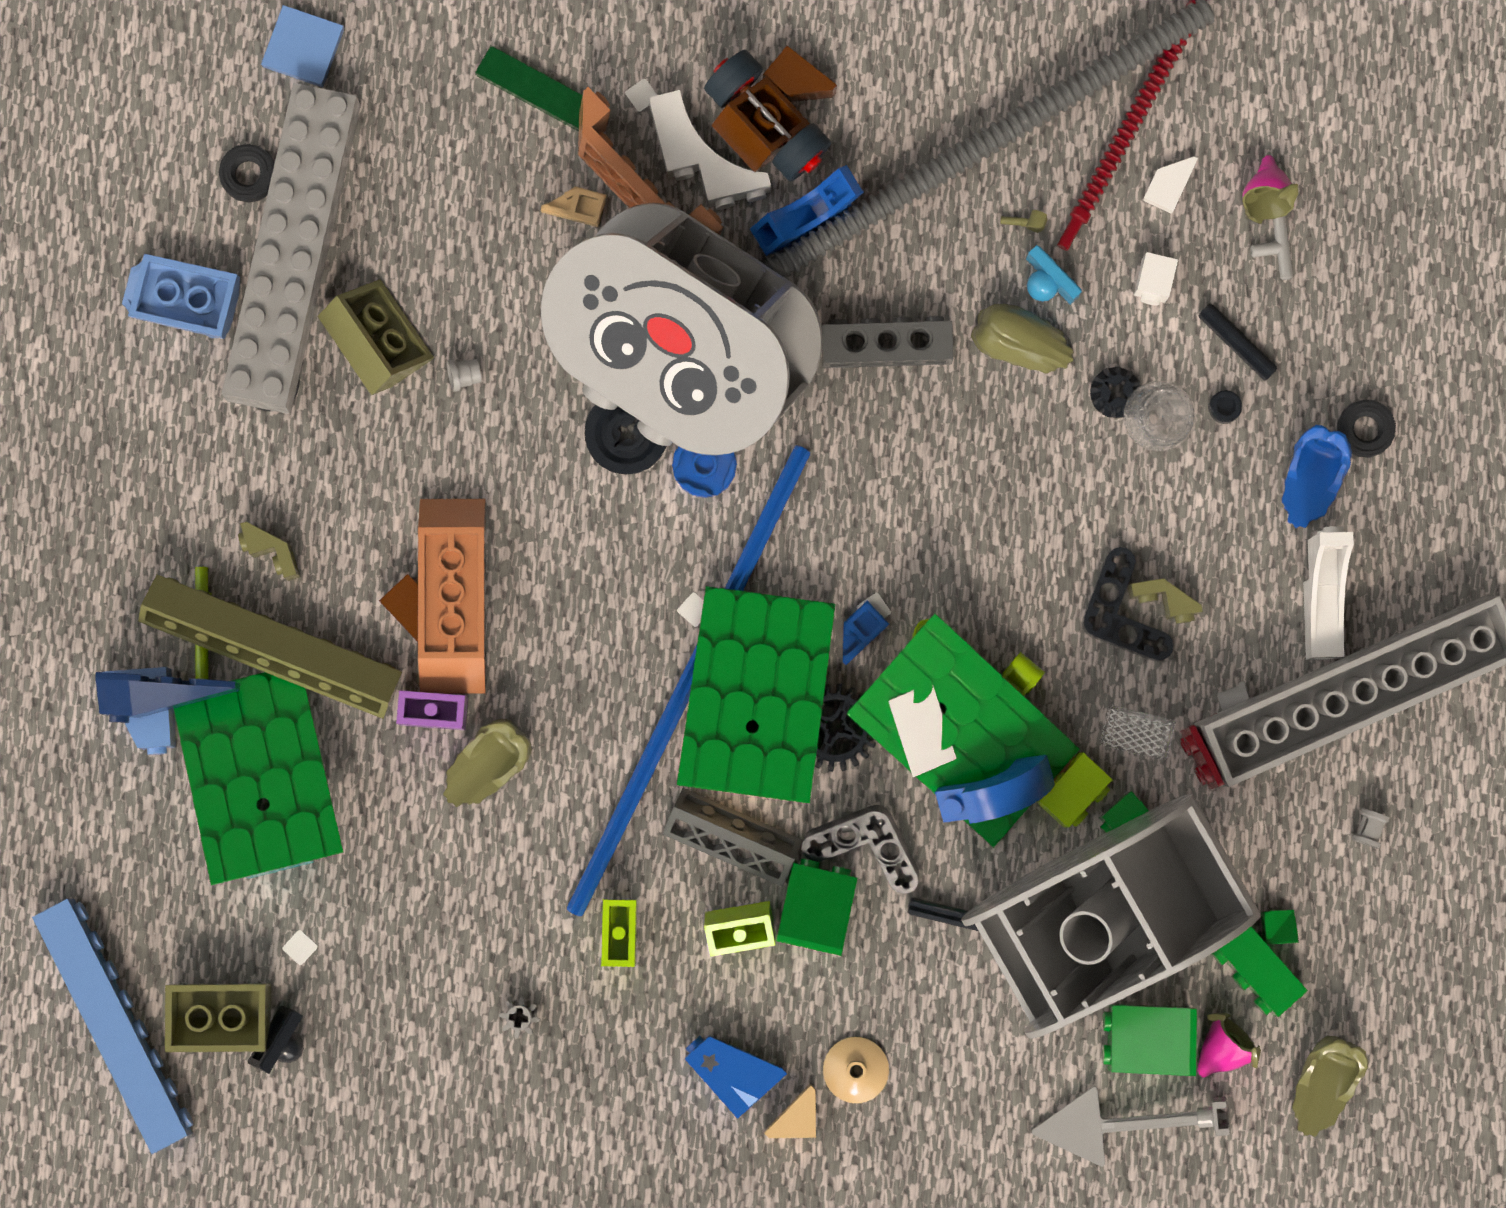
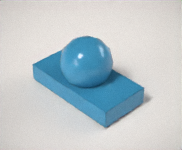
[1026,245,1082,305]

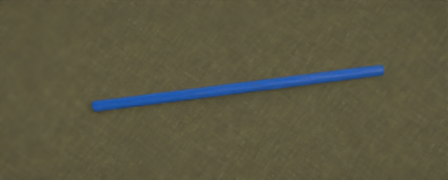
[567,445,810,916]

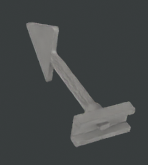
[1032,1086,1230,1167]

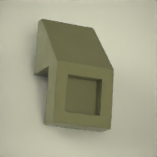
[238,522,301,581]
[1127,578,1203,624]

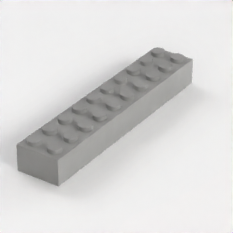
[221,83,361,415]
[1194,595,1506,787]

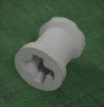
[1351,808,1390,849]

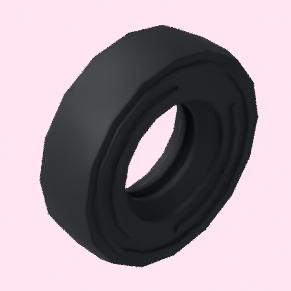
[218,144,275,203]
[1337,400,1396,458]

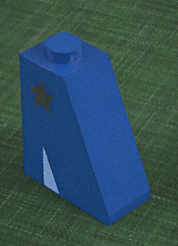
[684,1035,787,1119]

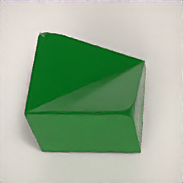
[1261,910,1299,944]

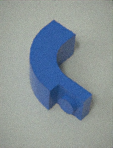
[750,165,864,256]
[935,755,1055,824]

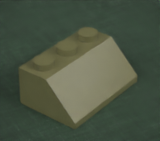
[317,279,434,396]
[165,983,271,1052]

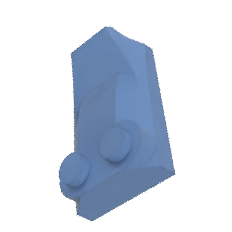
[122,254,240,339]

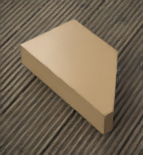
[541,187,607,227]

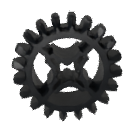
[815,684,876,772]

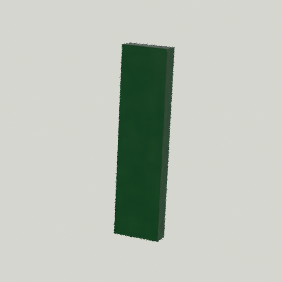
[475,46,583,132]

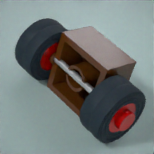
[704,49,831,182]

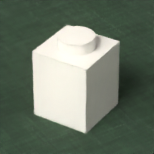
[1134,252,1178,305]

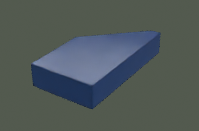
[843,600,890,665]

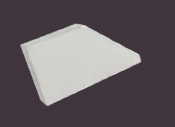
[1143,156,1198,214]

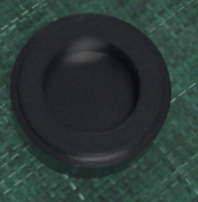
[1208,390,1242,424]

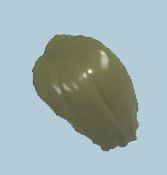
[971,304,1074,374]
[443,719,532,807]
[1292,1035,1368,1137]

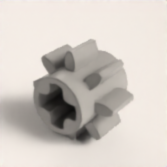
[499,997,541,1038]

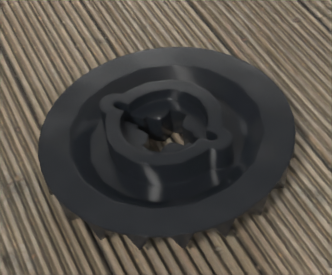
[584,405,667,475]

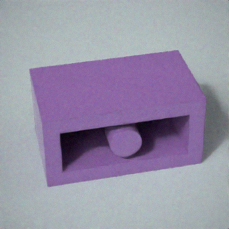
[396,691,468,731]

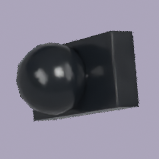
[248,1005,304,1074]

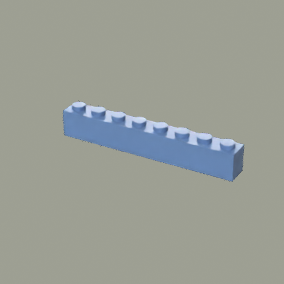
[32,899,193,1154]

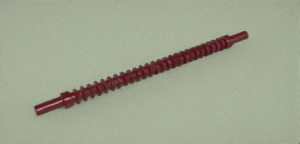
[1057,0,1207,251]

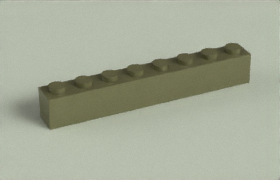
[138,574,402,719]

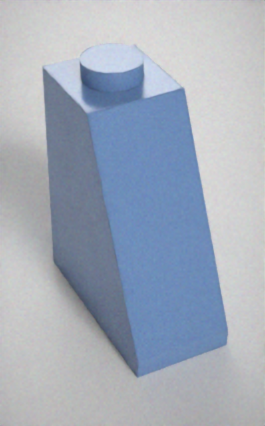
[105,667,176,755]

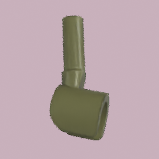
[1000,210,1048,233]

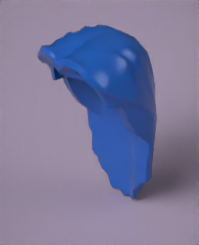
[1281,425,1352,528]

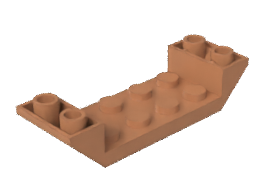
[578,87,723,235]
[418,499,486,694]

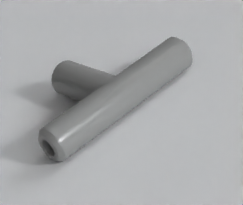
[1250,216,1293,280]

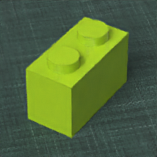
[1037,753,1113,828]
[601,899,637,967]
[704,901,776,957]

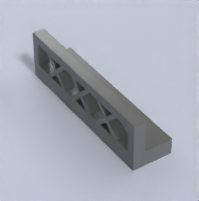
[662,788,803,887]

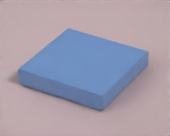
[261,5,345,88]

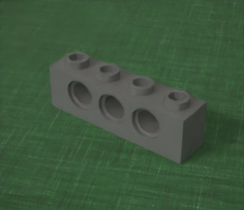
[822,316,953,368]

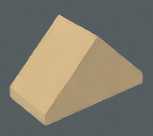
[764,1084,816,1138]

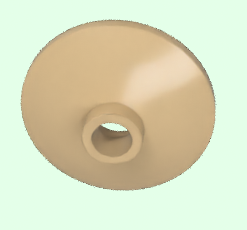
[823,1037,889,1103]

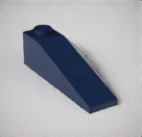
[95,672,241,723]

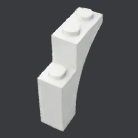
[649,90,771,210]
[1303,526,1354,660]

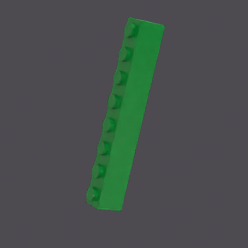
[1099,791,1308,1017]

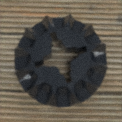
[1090,366,1142,418]

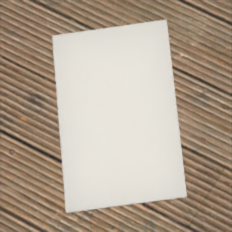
[888,687,956,777]

